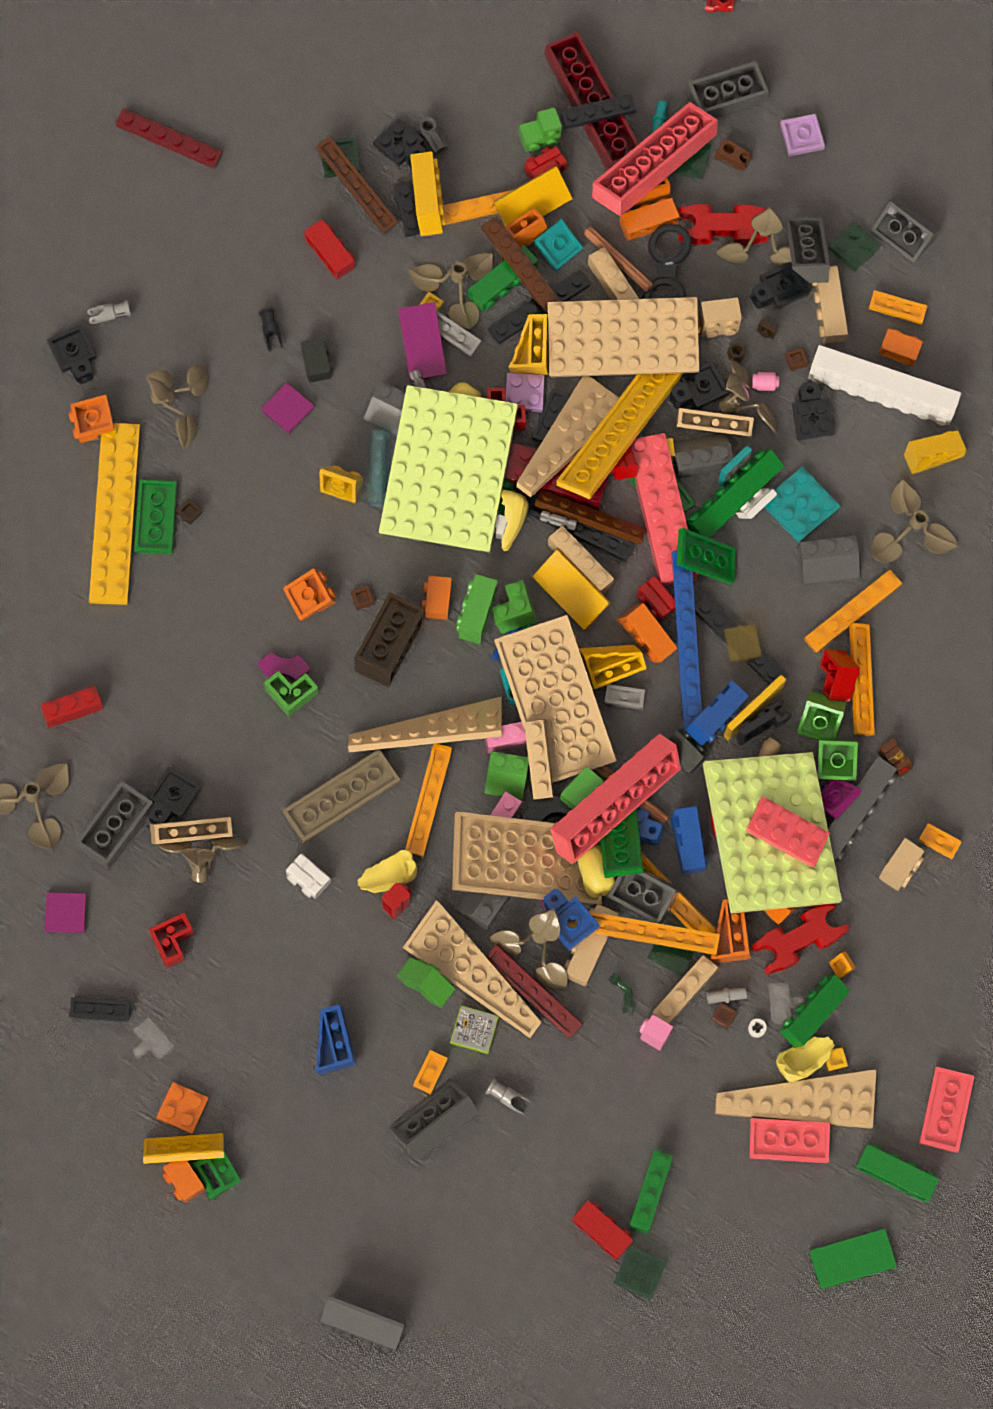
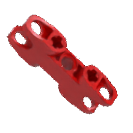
[678,204,769,246]
[751,903,850,976]

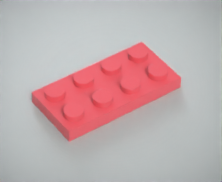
[745,796,830,868]
[919,1067,974,1153]
[749,1118,830,1163]

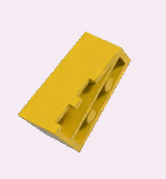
[509,314,549,375]
[904,430,966,475]
[579,645,647,689]

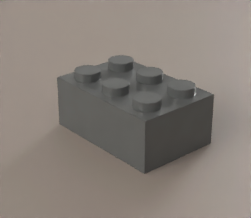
[608,868,681,924]

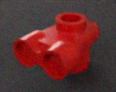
[705,0,735,13]

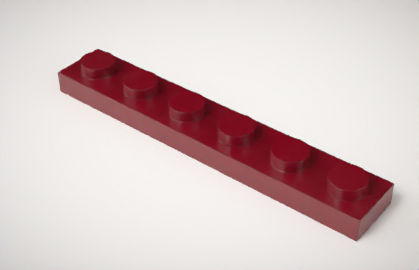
[115,108,223,169]
[486,944,583,1039]

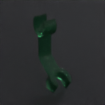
[608,973,635,1014]

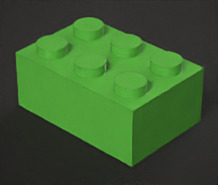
[456,574,498,644]

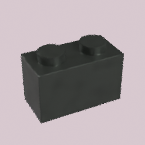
[301,337,334,383]
[669,729,709,773]

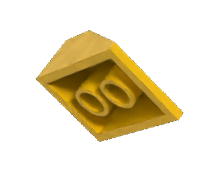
[319,465,363,504]

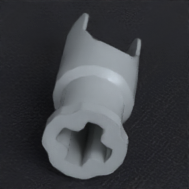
[87,300,131,324]
[486,1078,532,1114]

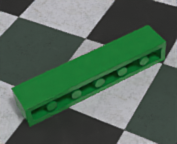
[686,449,784,538]

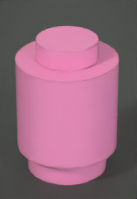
[752,372,779,391]

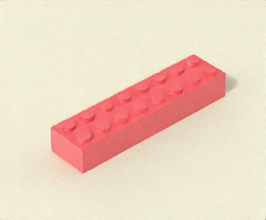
[592,102,718,216]
[631,433,698,587]
[551,734,681,864]

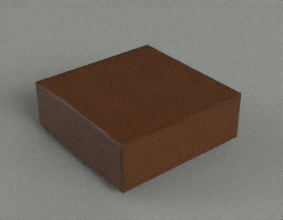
[784,347,809,371]
[350,586,375,610]
[711,1002,738,1030]

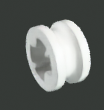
[748,1019,767,1038]

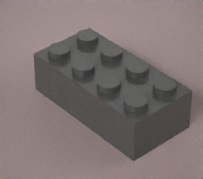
[686,61,769,118]
[75,781,153,870]

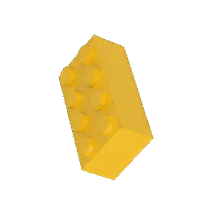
[410,152,445,236]

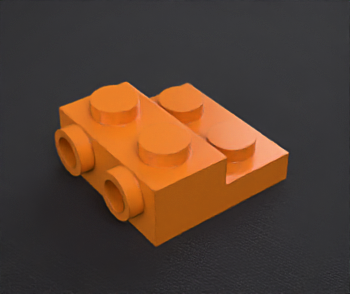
[69,395,115,443]
[283,568,336,621]

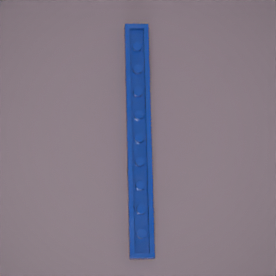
[671,551,702,740]

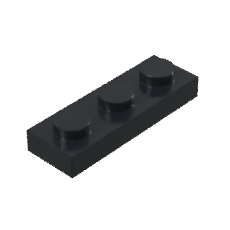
[394,181,420,237]
[532,388,570,443]
[69,997,131,1022]

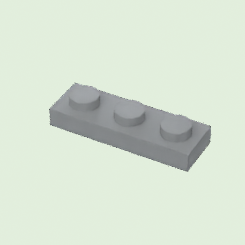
[436,310,482,357]

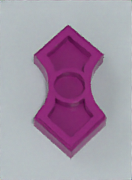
[257,652,311,681]

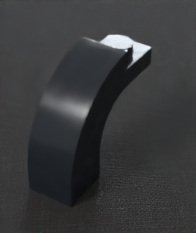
[522,797,572,822]

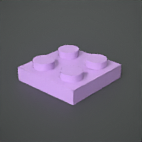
[780,114,825,157]
[506,373,544,412]

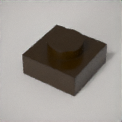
[757,318,778,340]
[176,498,203,525]

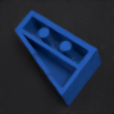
[685,680,749,746]
[671,806,708,875]
[315,1004,357,1075]

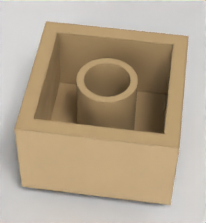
[698,297,742,338]
[879,838,924,891]

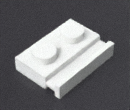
[736,488,777,519]

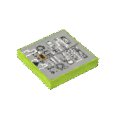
[450,1006,499,1054]

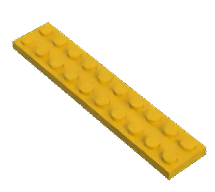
[557,373,683,499]
[89,423,140,605]

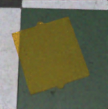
[724,625,762,662]

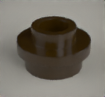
[727,344,746,362]

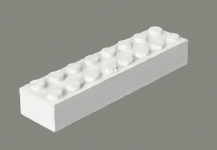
[808,345,961,426]

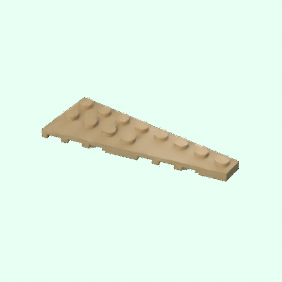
[516,376,619,497]
[348,697,503,752]
[403,901,542,1039]
[715,1070,876,1129]

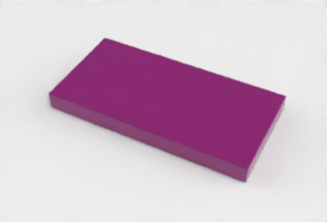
[398,302,447,382]

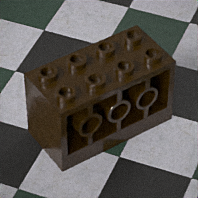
[354,592,424,688]

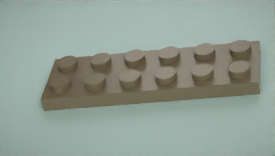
[282,749,401,844]

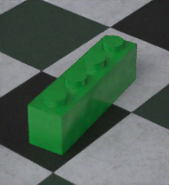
[468,245,538,312]
[779,974,850,1048]
[855,1144,939,1204]
[629,1149,673,1234]

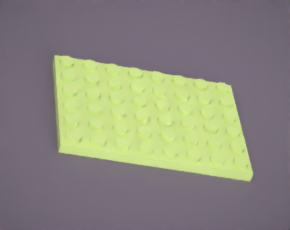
[379,385,518,553]
[703,752,842,913]

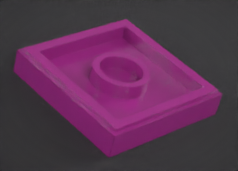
[261,383,314,434]
[821,779,862,819]
[45,893,86,933]

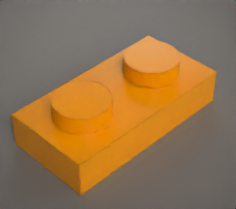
[918,823,962,860]
[413,1050,448,1095]

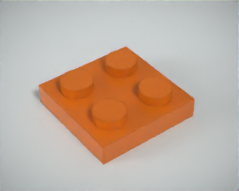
[156,1082,209,1135]

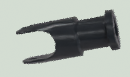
[258,308,283,352]

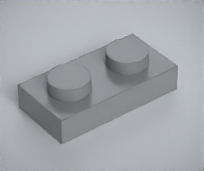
[604,684,645,710]

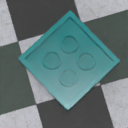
[764,466,841,543]

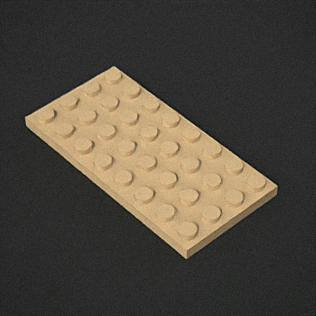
[548,297,699,377]
[494,615,617,782]
[452,812,602,906]

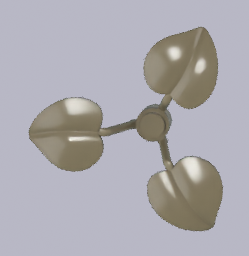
[716,207,791,266]
[410,253,493,329]
[719,361,777,434]
[145,364,208,449]
[871,480,958,563]
[0,764,69,850]
[157,837,247,882]
[489,909,568,989]

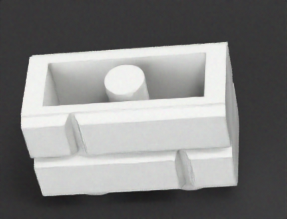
[286,853,331,899]

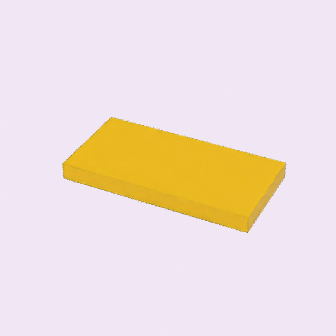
[493,166,572,227]
[532,549,611,630]
[724,675,786,741]
[143,1133,224,1164]

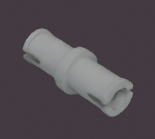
[706,986,747,1004]

